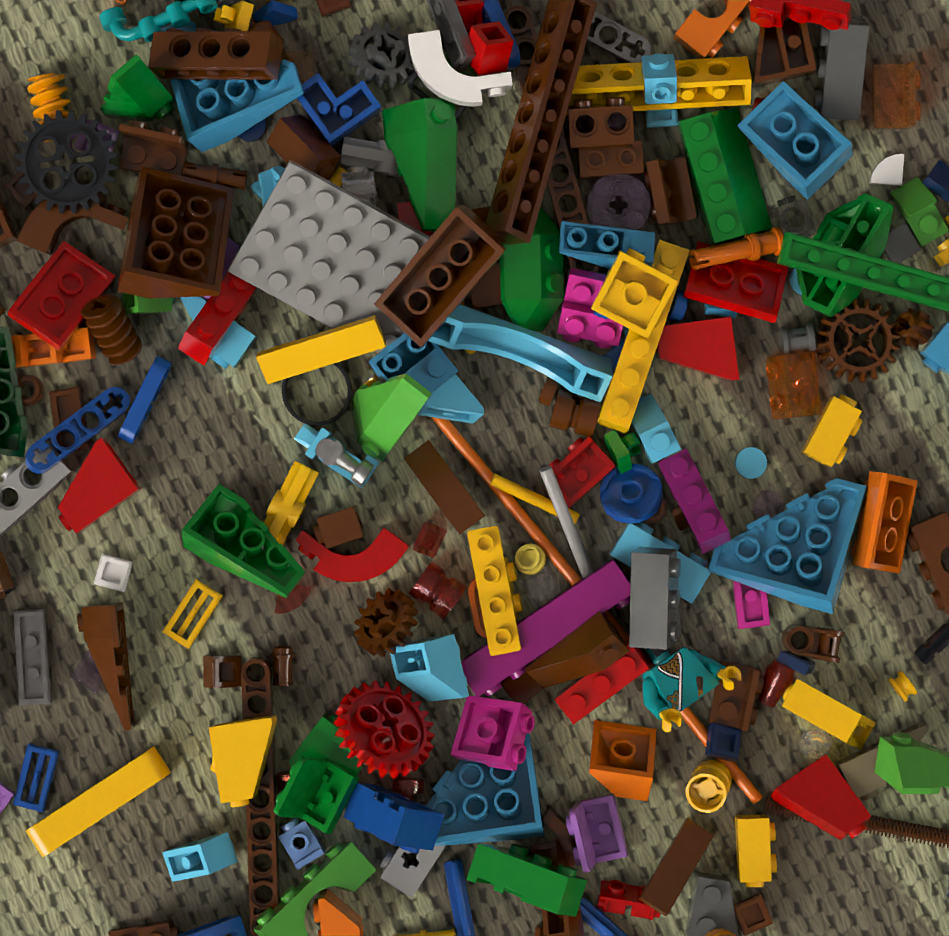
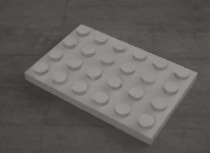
[228,160,430,353]

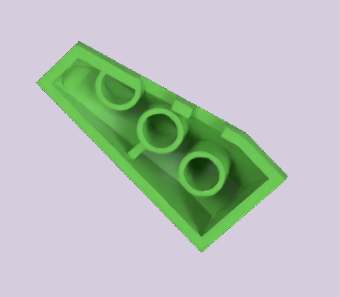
[351,373,432,462]

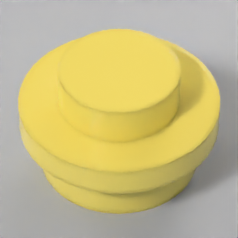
[515,544,546,575]

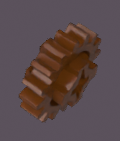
[354,588,418,657]

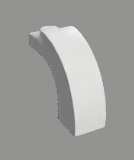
[408,30,513,107]

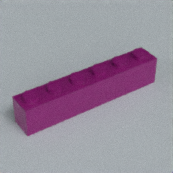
[461,558,631,697]

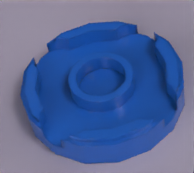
[600,464,663,524]

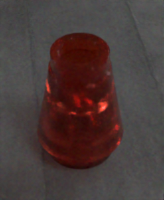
[758,658,796,708]

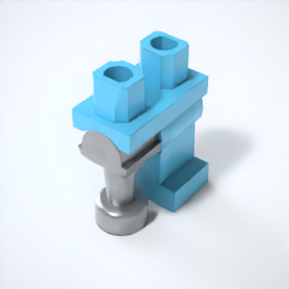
[294,423,380,488]

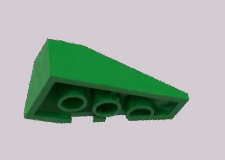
[100,54,176,122]

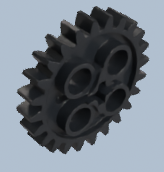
[14,110,119,214]

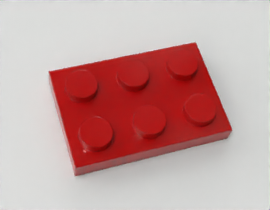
[7,241,116,351]
[683,241,789,323]

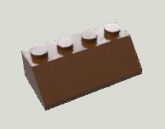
[374,205,506,347]

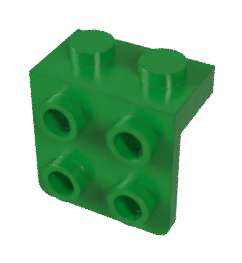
[289,713,366,776]
[274,756,359,834]

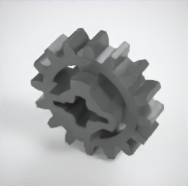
[349,22,415,89]

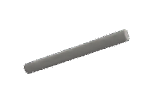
[539,465,593,578]

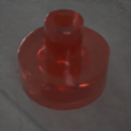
[392,777,424,800]

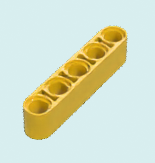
[26,746,172,857]

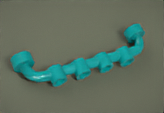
[99,0,218,42]

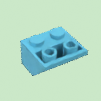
[390,634,469,702]

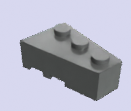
[813,15,869,121]
[629,547,681,650]
[684,871,738,936]

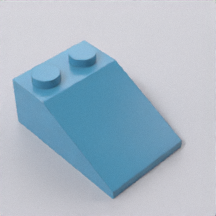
[738,81,853,200]

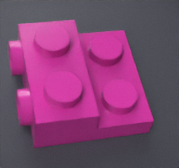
[557,268,623,349]
[450,695,535,771]

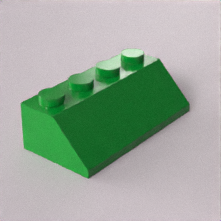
[677,108,772,246]

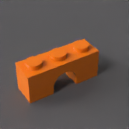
[673,0,751,59]

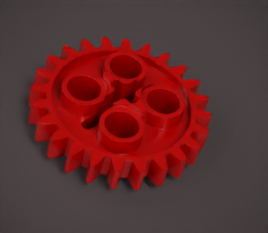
[334,681,435,779]

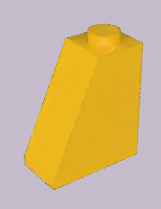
[782,679,876,750]
[208,715,277,807]

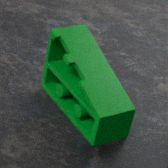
[466,843,587,917]

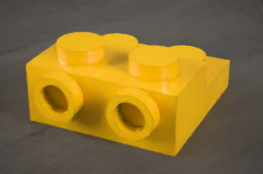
[591,248,678,338]

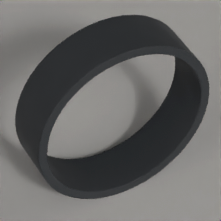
[282,363,352,426]

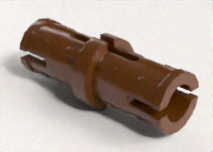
[182,161,247,191]

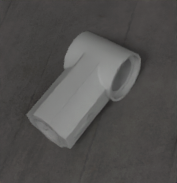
[340,137,400,177]

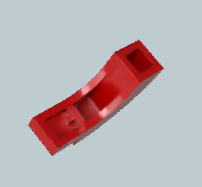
[295,527,410,582]

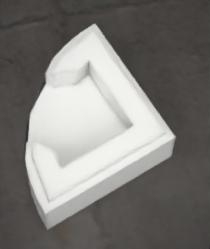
[869,154,904,186]

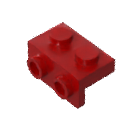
[548,436,616,509]

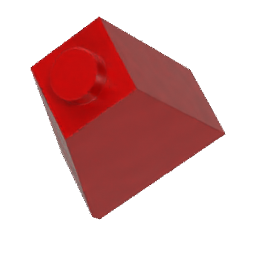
[655,317,740,381]
[58,438,141,533]
[770,754,872,841]

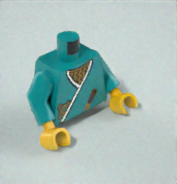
[642,647,741,732]

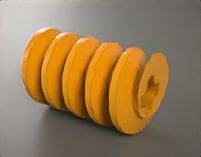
[27,73,71,143]

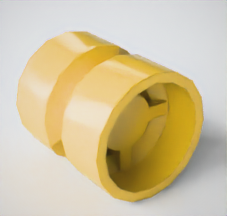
[686,760,732,813]

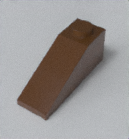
[525,611,629,688]

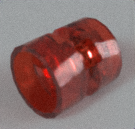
[408,561,467,620]

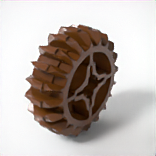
[816,298,901,383]

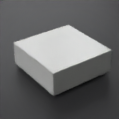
[94,553,133,592]

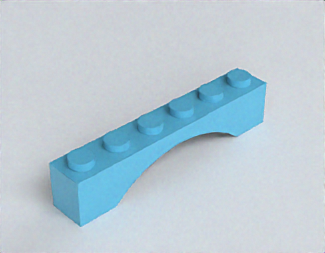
[428,304,613,402]

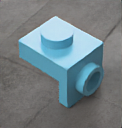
[642,53,677,104]

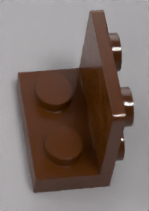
[119,120,189,176]

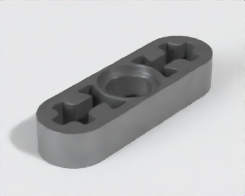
[586,12,651,63]

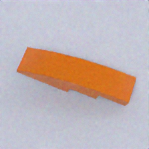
[11,327,97,369]

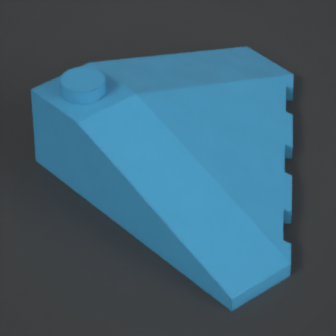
[161,21,304,153]
[708,478,867,614]
[426,733,545,846]

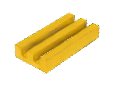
[162,579,223,649]

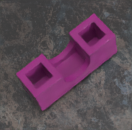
[658,448,731,554]

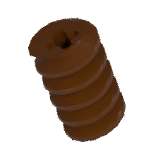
[81,295,142,365]

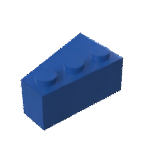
[344,782,444,854]

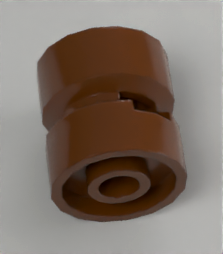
[549,388,602,438]

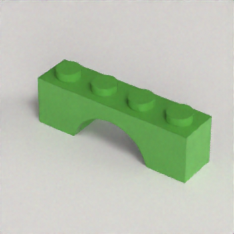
[253,842,376,936]

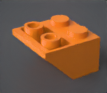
[313,889,364,936]

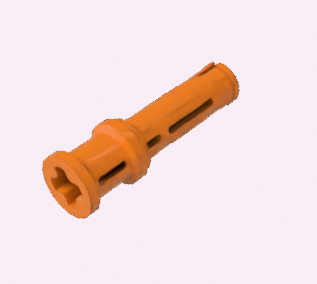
[689,227,784,270]

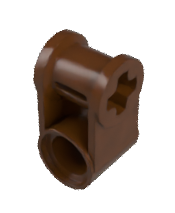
[781,624,845,663]

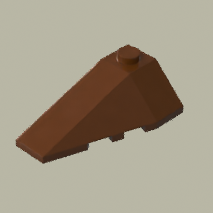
[77,602,135,731]

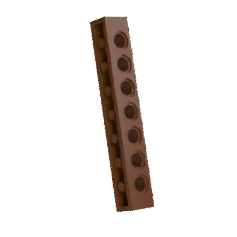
[486,0,597,245]

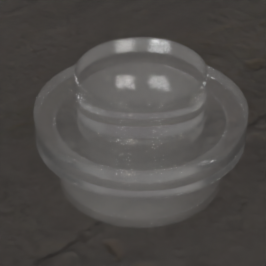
[800,728,832,759]

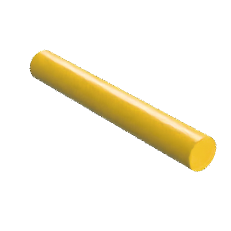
[490,473,580,524]

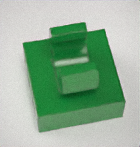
[604,430,641,474]

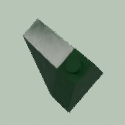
[0,327,28,457]

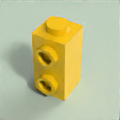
[801,394,863,467]
[735,814,777,887]

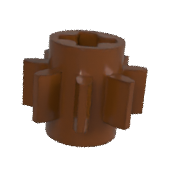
[893,308,934,349]

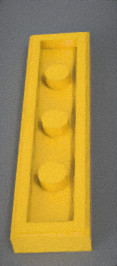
[256,315,387,384]

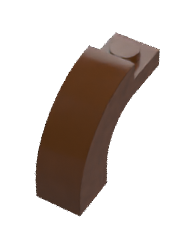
[17,193,129,255]

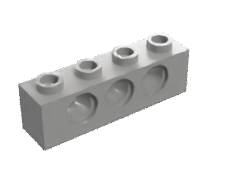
[0,443,75,538]

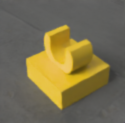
[213,1,254,31]

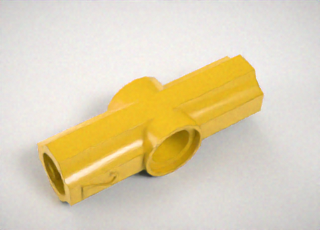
[264,461,319,545]

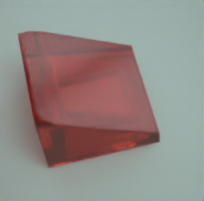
[413,521,447,558]

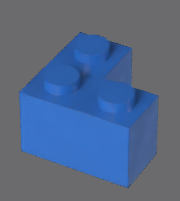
[296,73,382,147]

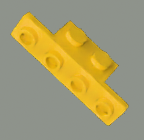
[467,526,523,656]

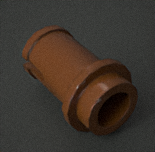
[270,646,295,686]

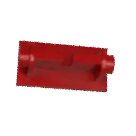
[597,880,660,920]

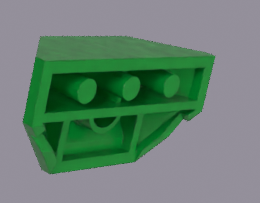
[796,193,894,317]
[500,206,564,331]

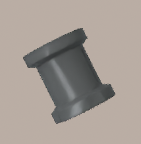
[779,323,816,355]

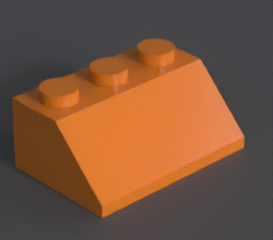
[852,471,918,574]

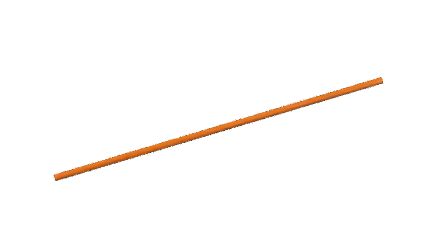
[376,352,763,804]

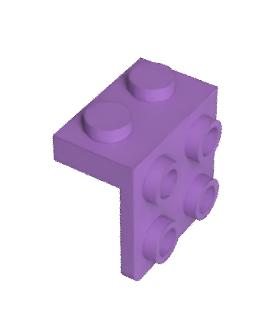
[566,794,629,873]

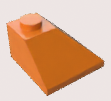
[589,720,657,801]

